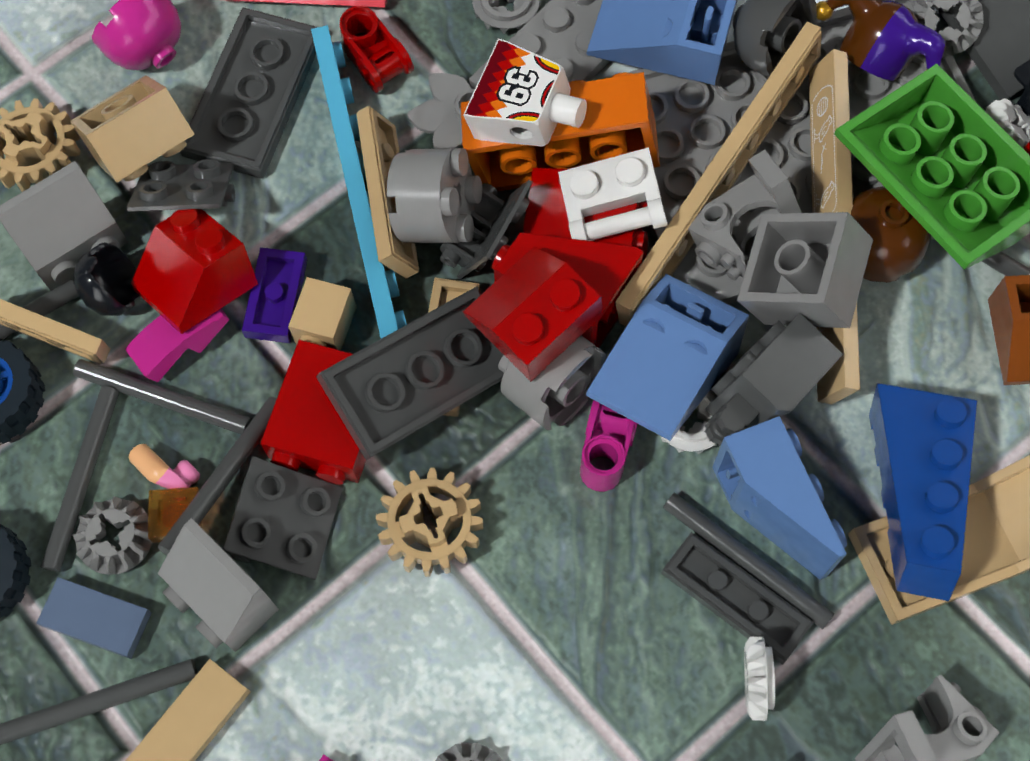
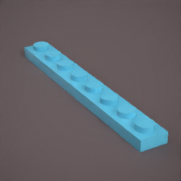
[311,25,407,339]

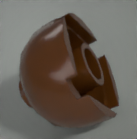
[851,187,931,283]

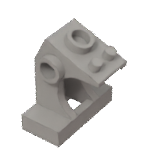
[688,149,802,281]
[855,675,1000,761]

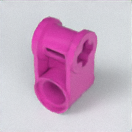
[580,400,638,492]

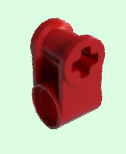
[339,6,414,93]

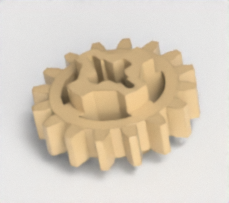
[0,98,81,192]
[376,468,484,577]

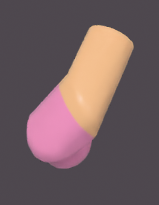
[129,444,200,494]

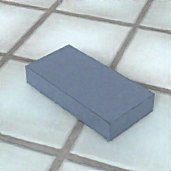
[36,577,152,659]

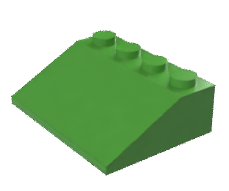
[834,64,1030,270]

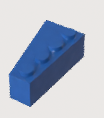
[869,383,977,601]

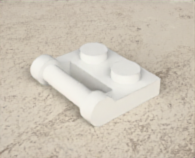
[558,147,668,241]

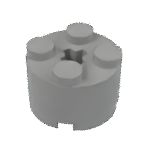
[387,148,482,243]
[498,335,607,430]

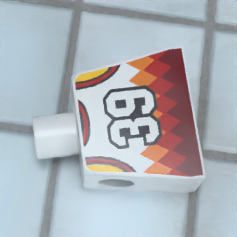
[463,39,587,147]

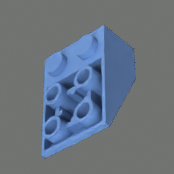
[587,0,737,85]
[586,274,749,441]
[712,416,847,580]

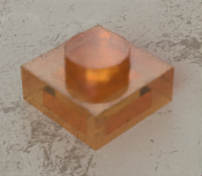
[148,487,202,543]

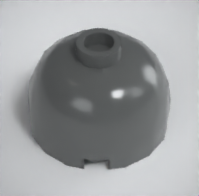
[732,0,817,77]

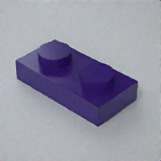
[242,247,308,343]

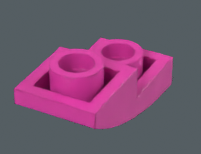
[125,309,230,382]

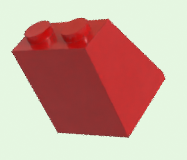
[492,233,644,348]

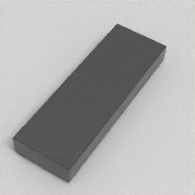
[661,532,814,665]

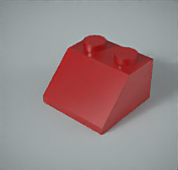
[131,209,258,334]
[463,247,602,382]

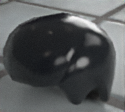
[73,242,140,316]

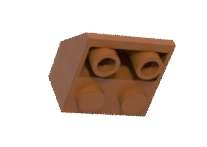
[988,275,1030,386]

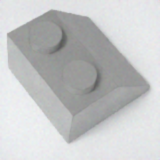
[0,161,128,291]
[158,518,279,652]

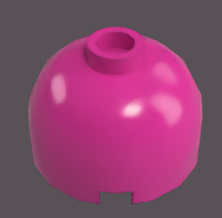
[92,0,181,70]

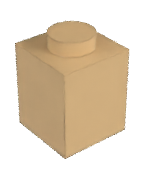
[288,277,357,351]

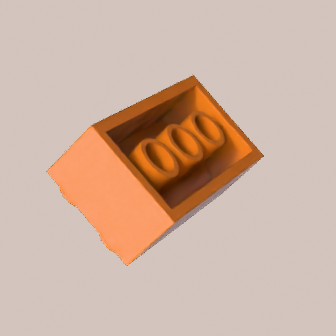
[461,72,660,191]

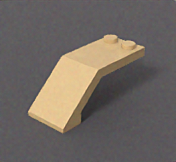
[848,455,1030,625]

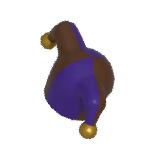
[816,0,945,81]

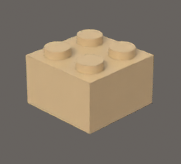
[70,75,195,183]

